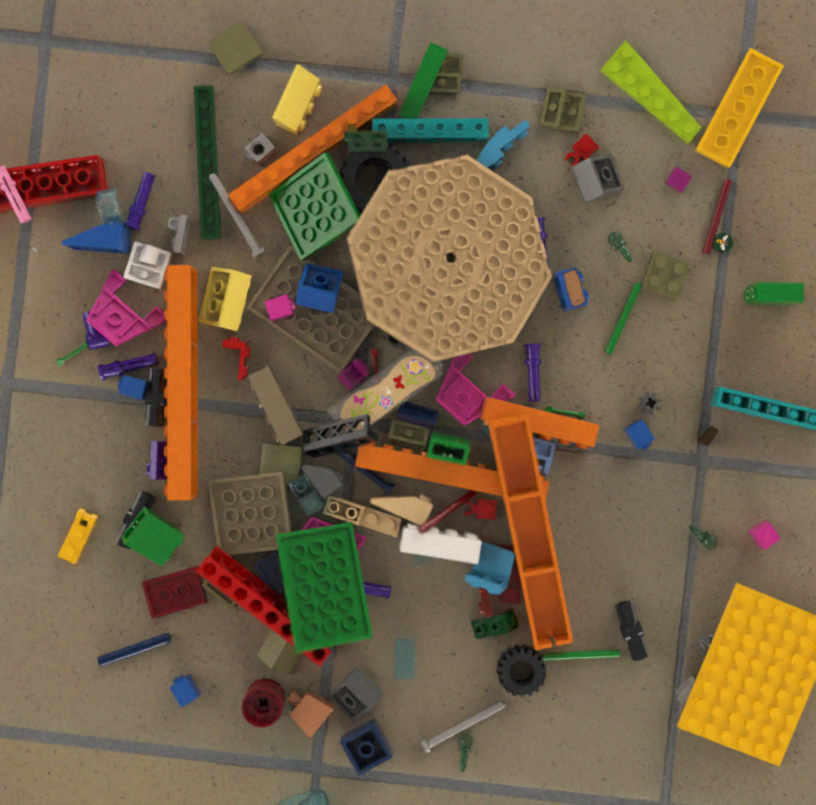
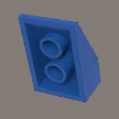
[62,221,131,254]

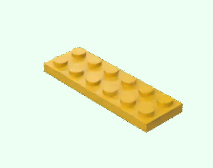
[695,48,784,169]

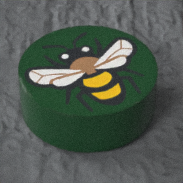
[713,233,733,253]

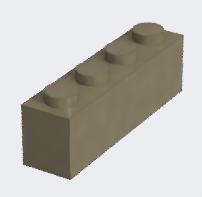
[247,366,303,445]

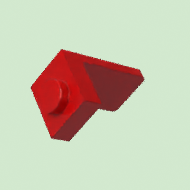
[222,337,251,381]

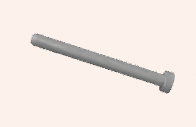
[209,173,265,258]
[421,701,506,753]

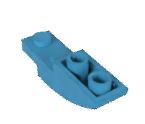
[477,120,530,169]

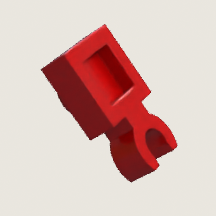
[564,133,599,168]
[463,499,497,520]

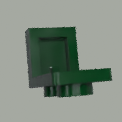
[344,125,388,151]
[471,608,519,639]

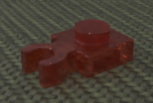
[478,587,492,618]

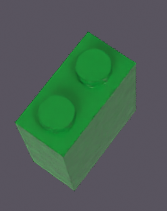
[744,282,804,306]
[427,432,470,465]
[121,506,185,567]

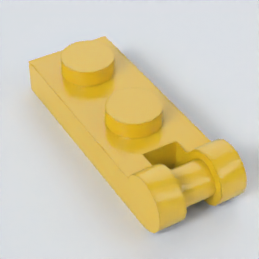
[58,508,98,564]

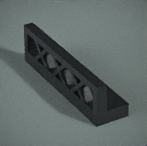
[303,414,378,458]

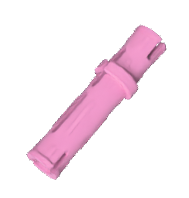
[0,165,32,224]

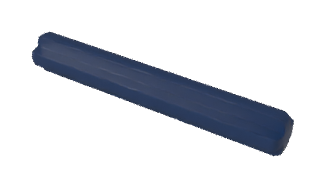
[97,633,171,667]

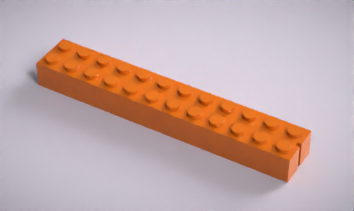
[164,265,198,500]
[488,413,573,650]

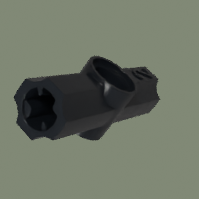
[145,368,167,427]
[115,490,156,550]
[615,600,649,661]

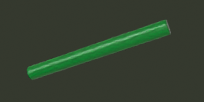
[605,282,642,355]
[542,649,620,661]

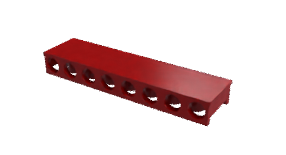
[0,155,109,212]
[196,545,332,667]

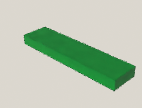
[399,42,448,119]

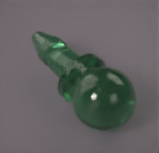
[608,231,632,262]
[689,525,718,550]
[458,733,474,772]

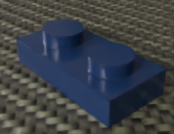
[397,400,439,430]

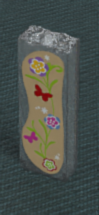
[327,348,444,434]

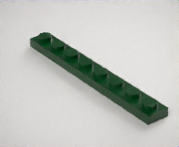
[194,85,221,240]

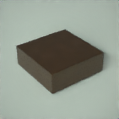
[697,426,718,446]

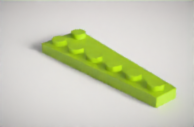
[600,40,701,144]

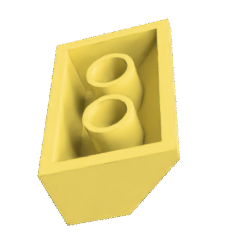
[273,64,322,136]
[198,267,251,331]

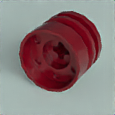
[241,678,285,728]

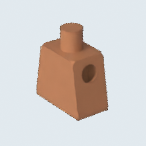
[286,690,335,738]

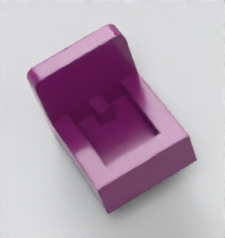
[337,358,370,391]

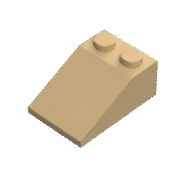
[370,493,433,526]

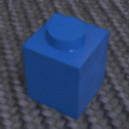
[118,375,149,400]
[623,419,655,450]
[170,674,201,708]

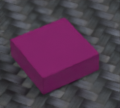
[665,166,693,194]

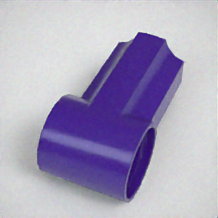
[82,311,109,350]

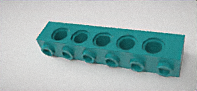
[372,118,488,143]
[710,387,816,431]

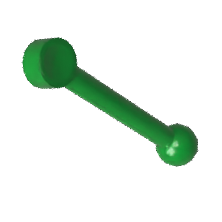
[56,341,88,366]
[545,406,585,419]

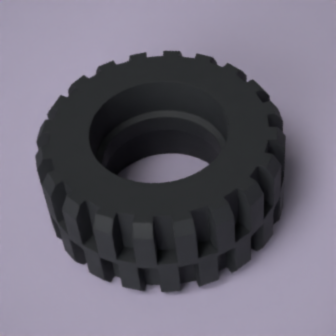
[339,146,411,216]

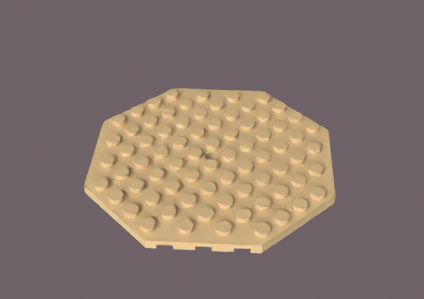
[347,155,552,362]

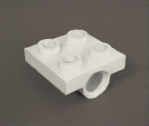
[123,241,172,290]

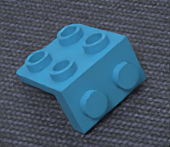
[464,541,515,594]

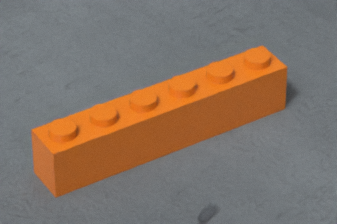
[480,397,600,450]

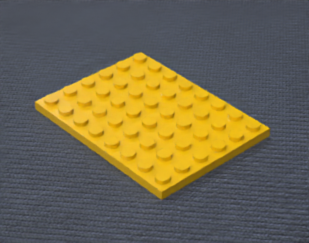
[677,582,816,767]

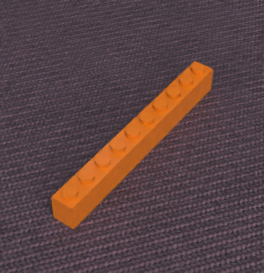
[228,84,398,214]
[355,443,549,501]

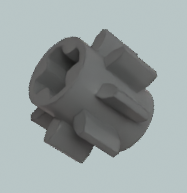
[637,392,662,415]
[697,633,714,657]

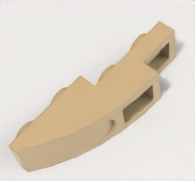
[323,495,403,537]

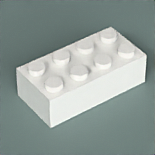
[399,522,482,564]

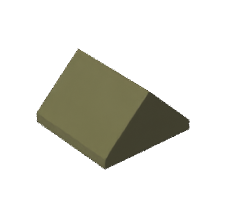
[257,630,302,674]

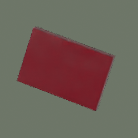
[141,566,208,619]

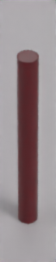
[702,179,732,254]
[418,490,476,534]

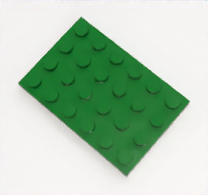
[275,522,373,653]

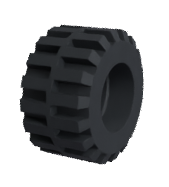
[497,644,546,697]

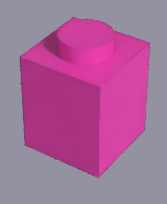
[264,294,296,321]
[748,521,781,550]

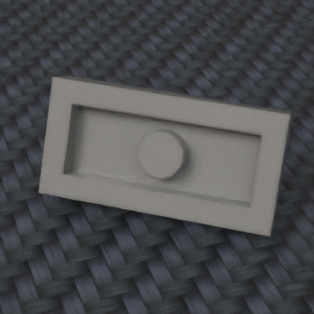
[168,214,191,256]

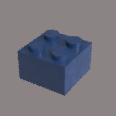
[340,717,393,776]

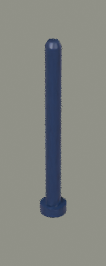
[324,435,395,496]

